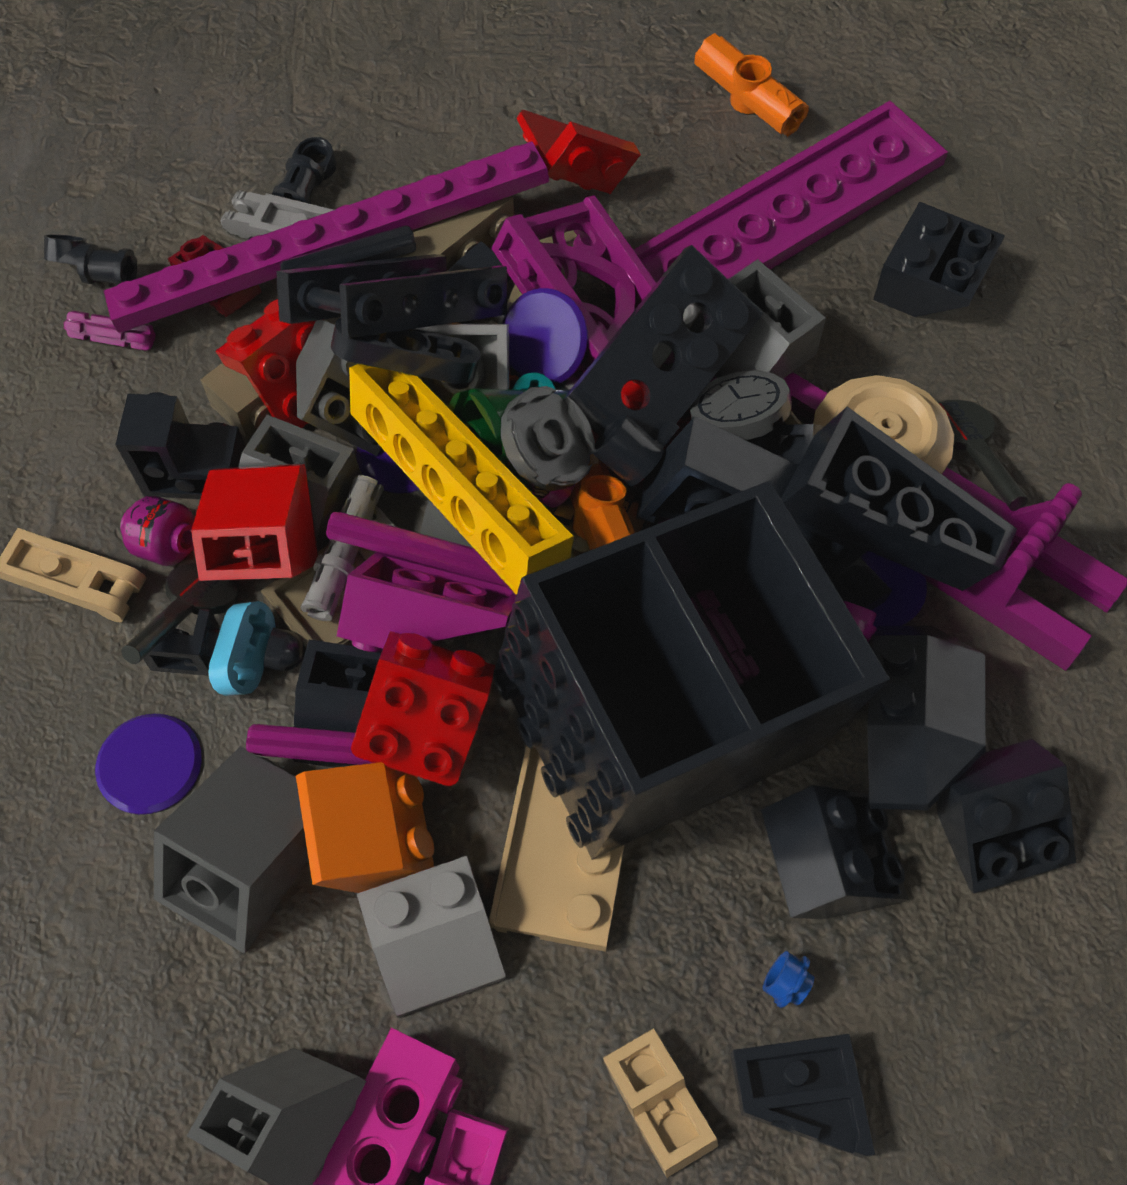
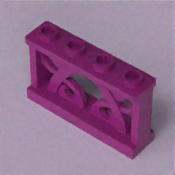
[491,195,674,379]

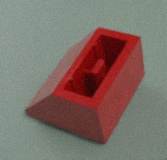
[191,464,318,581]

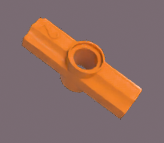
[694,33,809,137]
[569,454,635,550]

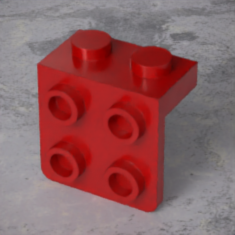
[517,110,641,194]
[215,299,324,428]
[351,631,495,786]

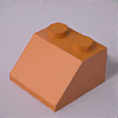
[296,762,434,893]

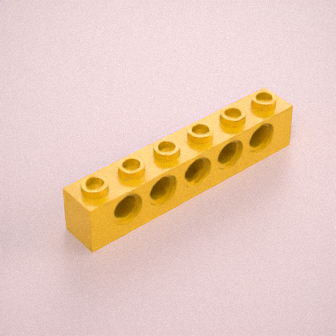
[349,364,574,595]

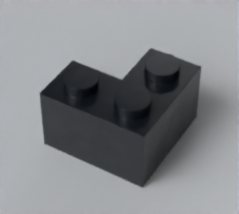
[115,392,246,499]

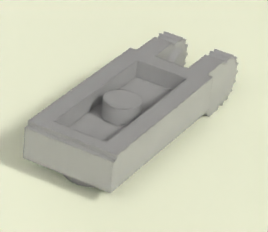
[220,190,333,239]

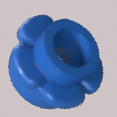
[763,951,815,1008]

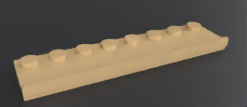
[489,549,625,952]

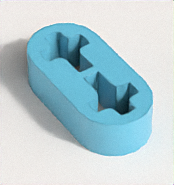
[208,601,275,696]

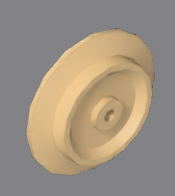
[813,375,954,474]

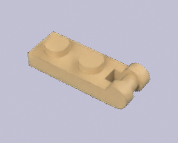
[0,528,146,622]

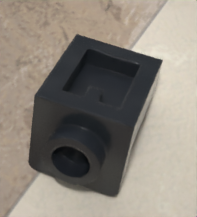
[143,609,221,676]

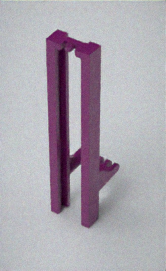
[710,372,1127,671]

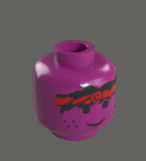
[120,496,195,566]

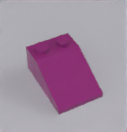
[336,552,516,652]

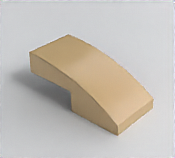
[603,1028,718,1178]

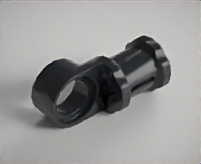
[272,137,337,204]
[44,234,137,285]

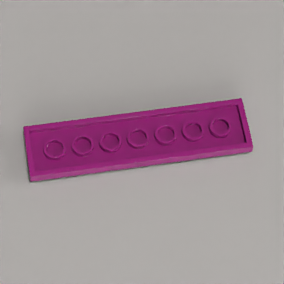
[634,100,948,312]

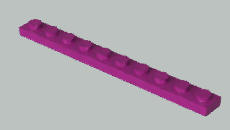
[103,141,550,333]

